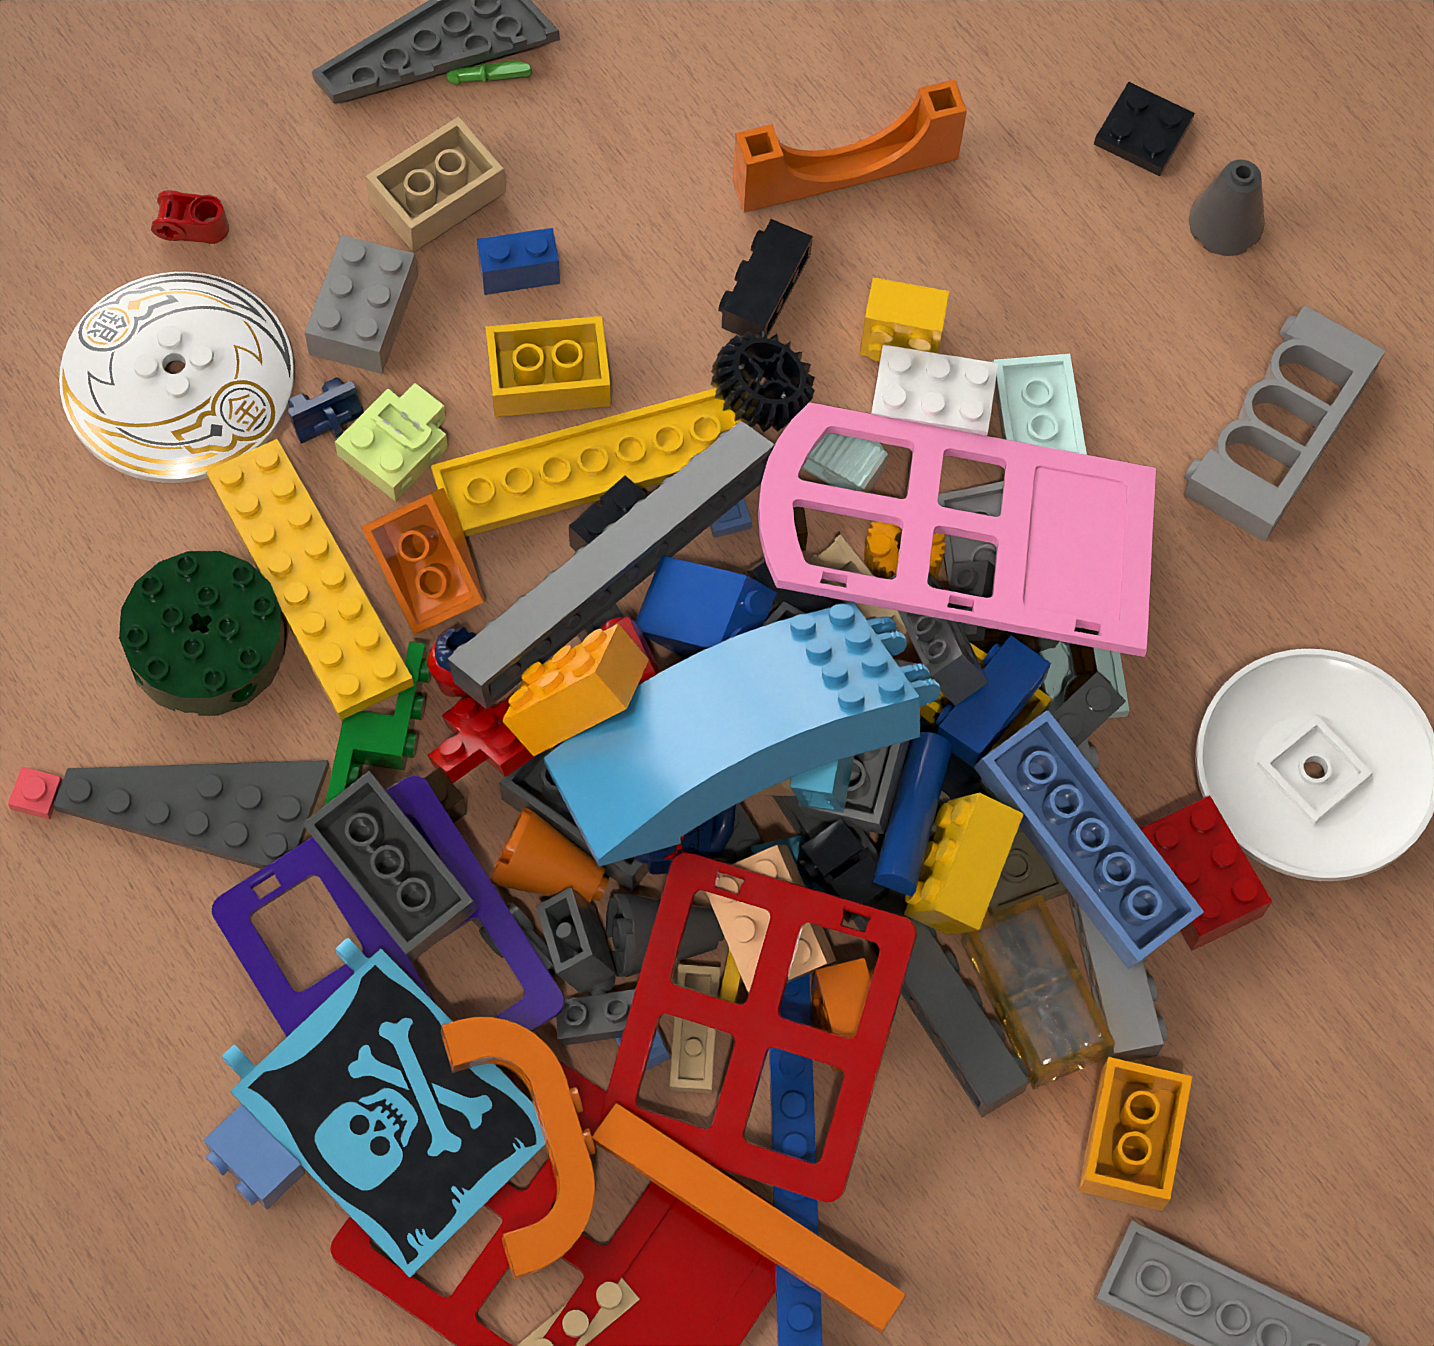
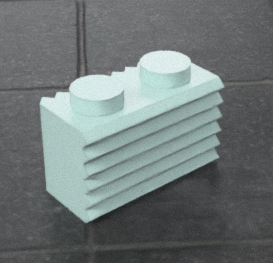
[802,434,888,493]

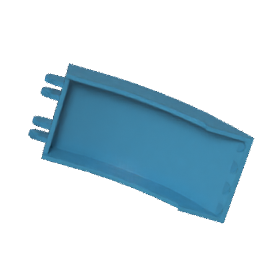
[544,602,942,867]

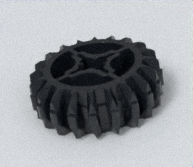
[710,330,815,433]

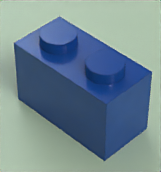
[477,228,560,295]

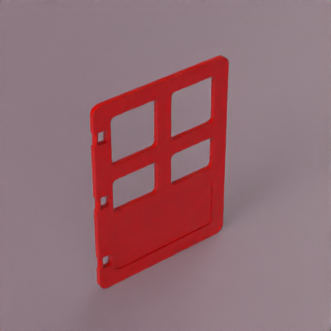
[330,1060,776,1346]

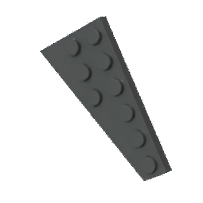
[312,0,560,104]
[53,760,329,869]

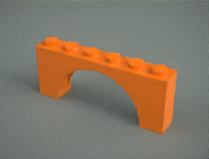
[733,79,967,213]

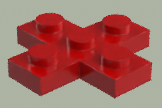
[427,693,537,783]

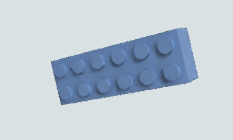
[974,710,1204,968]

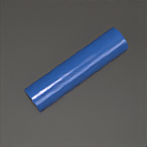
[873,732,952,896]

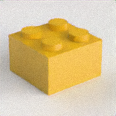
[859,277,950,362]

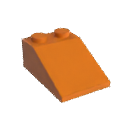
[361,488,485,635]

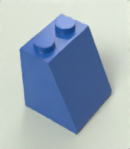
[635,556,777,659]

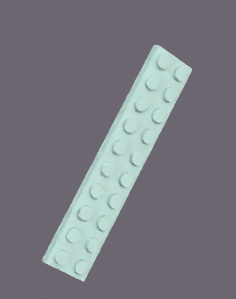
[993,354,1130,718]

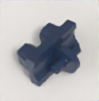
[288,377,364,444]

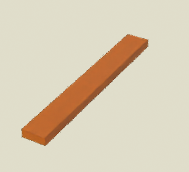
[592,1103,906,1334]

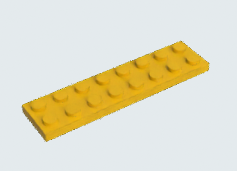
[430,388,744,537]
[206,439,414,721]

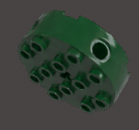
[119,551,286,716]

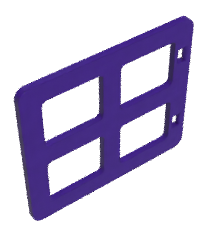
[212,776,565,1037]

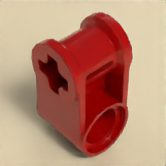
[151,190,229,244]

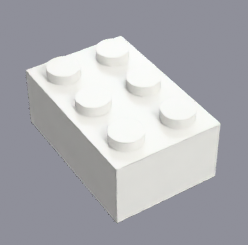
[871,345,998,436]

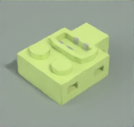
[335,383,448,502]

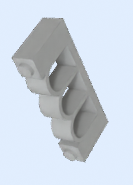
[1184,305,1386,542]

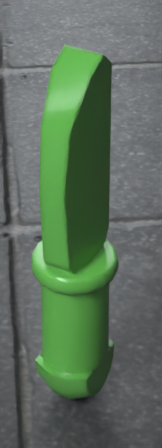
[446,61,532,85]

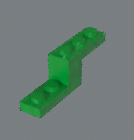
[325,642,432,805]

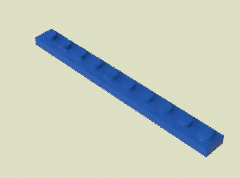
[769,973,823,1346]

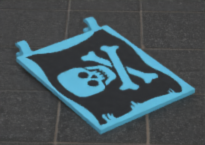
[222,938,545,1278]

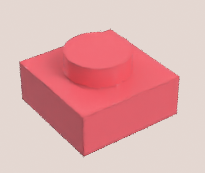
[8,767,63,819]

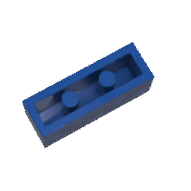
[935,635,1051,768]

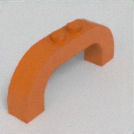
[441,1017,595,1281]

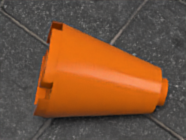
[490,807,609,903]

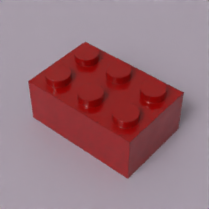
[1140,795,1272,951]

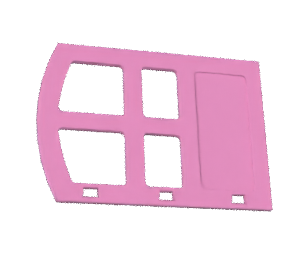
[758,402,1156,657]

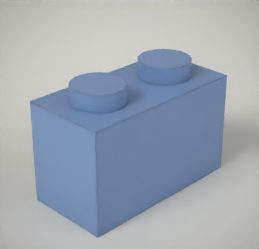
[203,1104,305,1210]

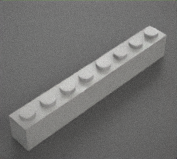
[1067,739,1167,1061]

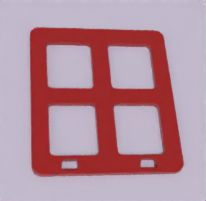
[600,853,917,1202]

